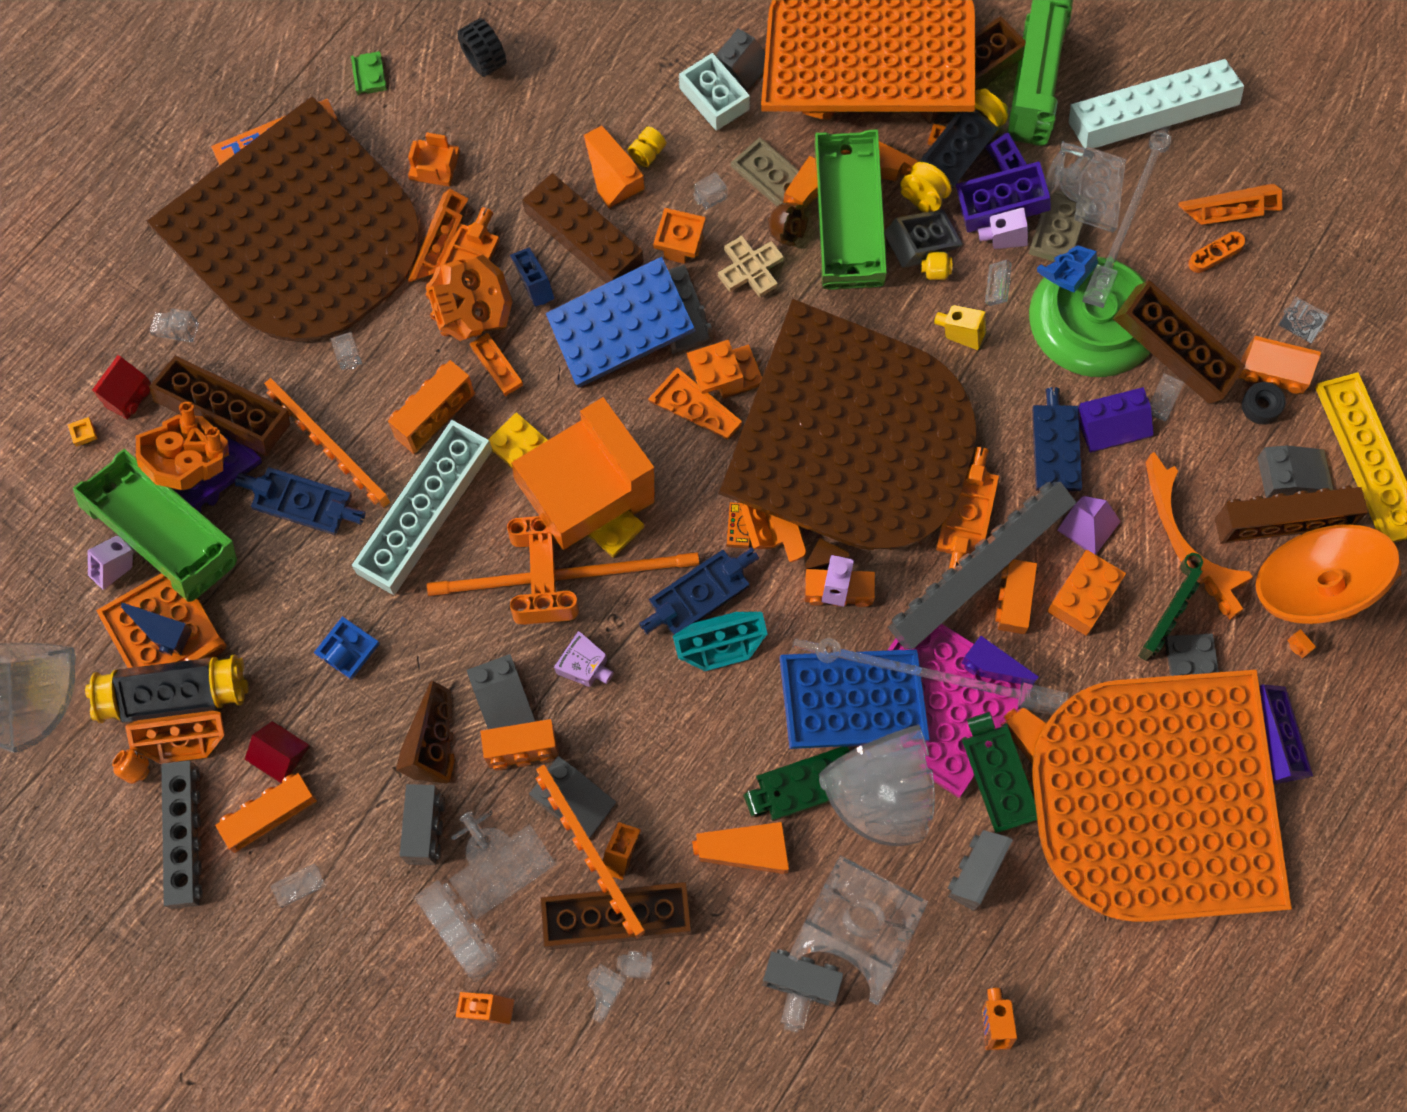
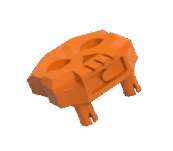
[426,254,513,341]
[136,402,229,490]

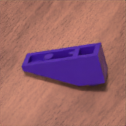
[985,133,1027,172]
[962,636,1038,686]

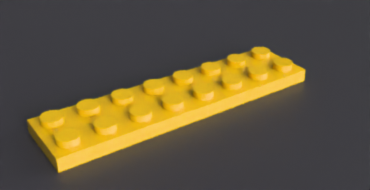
[1315,372,1407,543]
[488,412,644,558]

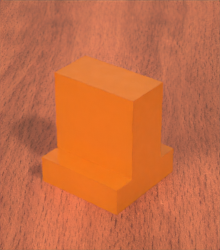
[511,397,655,550]

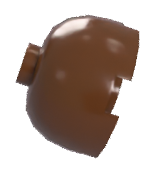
[768,202,808,246]

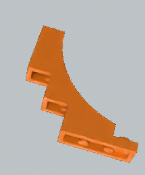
[783,141,919,208]

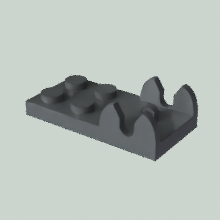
[668,264,713,354]
[1165,634,1219,676]

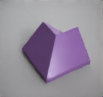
[1057,496,1121,555]

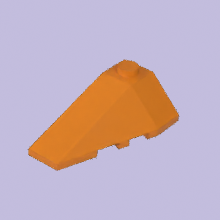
[584,125,644,209]

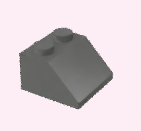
[715,28,765,91]

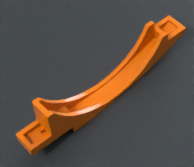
[1146,452,1253,620]

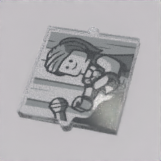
[1278,296,1329,343]

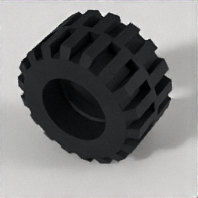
[457,18,507,77]

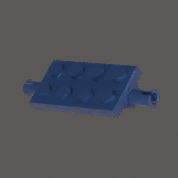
[1032,387,1082,515]
[235,467,366,536]
[639,547,759,635]

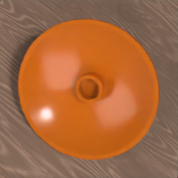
[1256,525,1401,624]

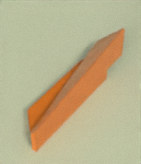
[1178,184,1282,225]
[407,189,469,282]

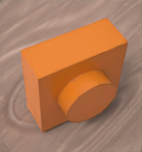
[1287,629,1316,658]

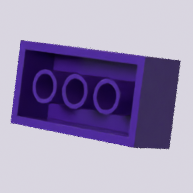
[956,161,1051,233]

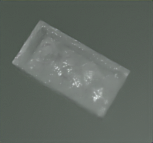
[414,880,500,983]

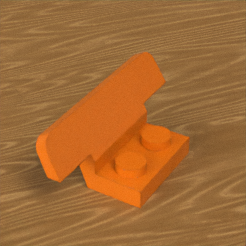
[741,505,807,562]

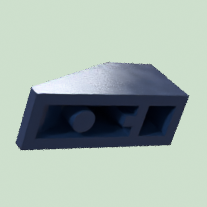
[510,247,555,307]
[120,602,192,656]

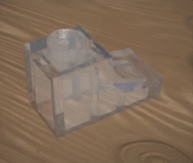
[149,308,199,342]
[587,964,627,1025]

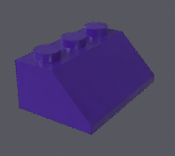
[1078,387,1153,453]

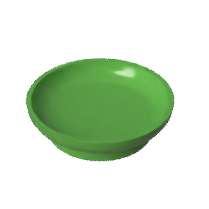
[1029,257,1151,377]

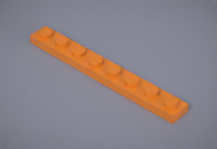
[264,378,390,508]
[535,765,645,938]

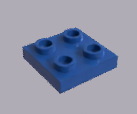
[314,616,380,680]

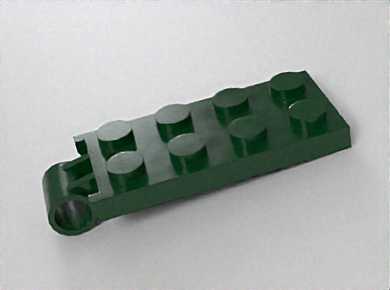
[1138,553,1203,661]
[961,711,1037,833]
[743,746,864,822]

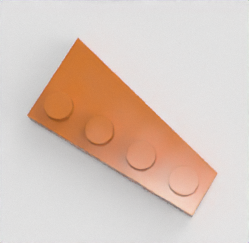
[648,367,743,440]

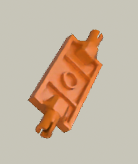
[426,207,500,321]
[936,447,999,569]

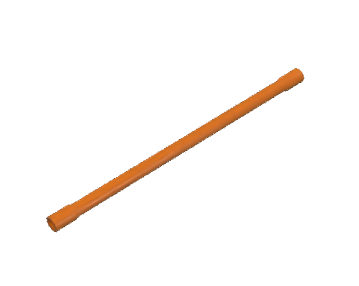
[427,552,699,596]

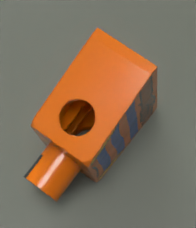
[982,988,1017,1050]

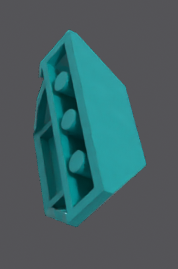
[673,612,768,671]

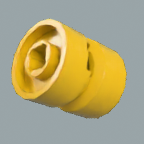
[628,127,667,167]

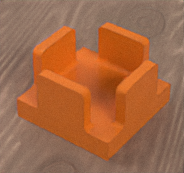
[408,133,460,187]
[653,208,706,264]

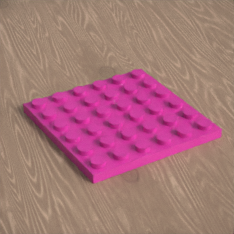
[879,624,1032,798]

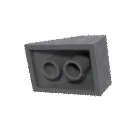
[884,210,963,268]
[1257,445,1333,498]
[466,654,535,729]
[529,756,616,839]

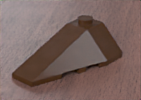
[396,681,454,784]

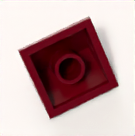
[244,721,310,783]

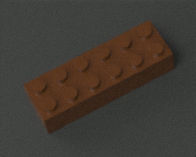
[920,16,1026,123]
[522,173,644,283]
[1113,280,1245,404]
[149,355,291,456]
[1215,485,1368,544]
[540,882,691,950]

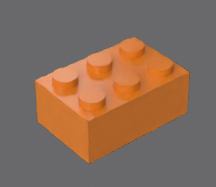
[1047,549,1126,636]
[480,719,559,771]

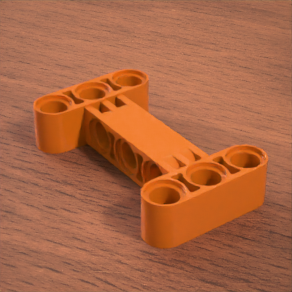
[507,516,579,625]

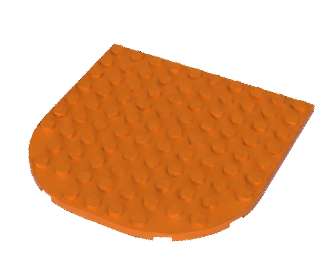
[761,0,975,112]
[1032,669,1291,922]

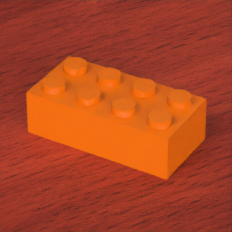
[388,360,475,454]

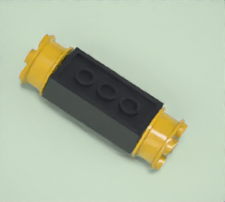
[901,88,1008,213]
[85,655,249,723]

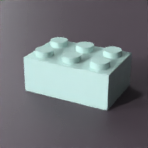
[679,53,750,131]

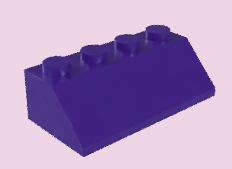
[1259,684,1313,784]

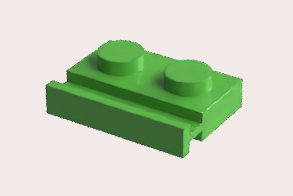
[351,51,387,95]

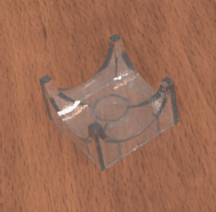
[788,855,928,1006]

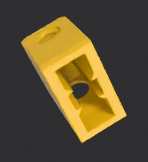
[934,305,986,350]

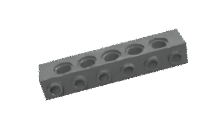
[161,760,203,909]

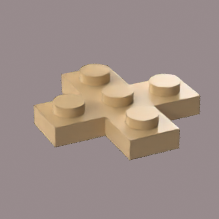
[718,236,783,298]

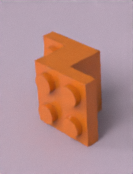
[687,339,762,399]

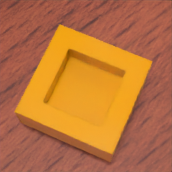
[68,417,97,447]

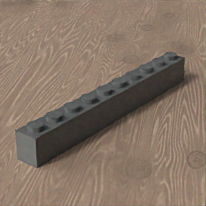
[888,481,1076,649]

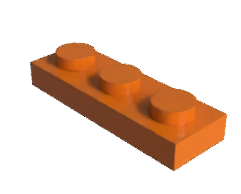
[470,333,523,396]

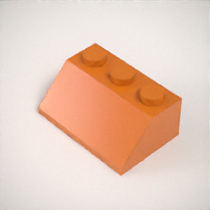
[1238,336,1321,394]

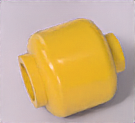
[922,252,952,280]

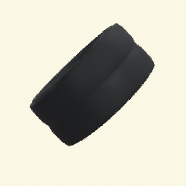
[1242,382,1286,424]

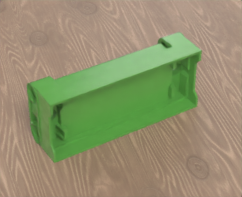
[1007,0,1073,146]
[815,130,886,290]
[72,449,237,602]

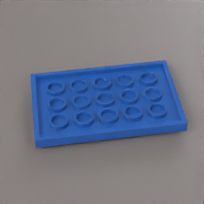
[546,257,696,388]
[779,649,930,749]

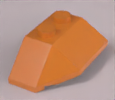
[125,711,225,764]

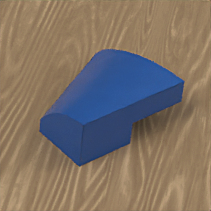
[1037,245,1098,293]

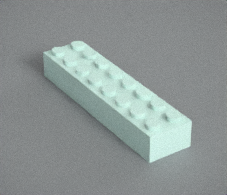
[1069,59,1244,150]
[352,420,492,596]

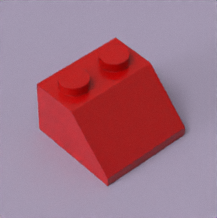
[92,355,151,420]

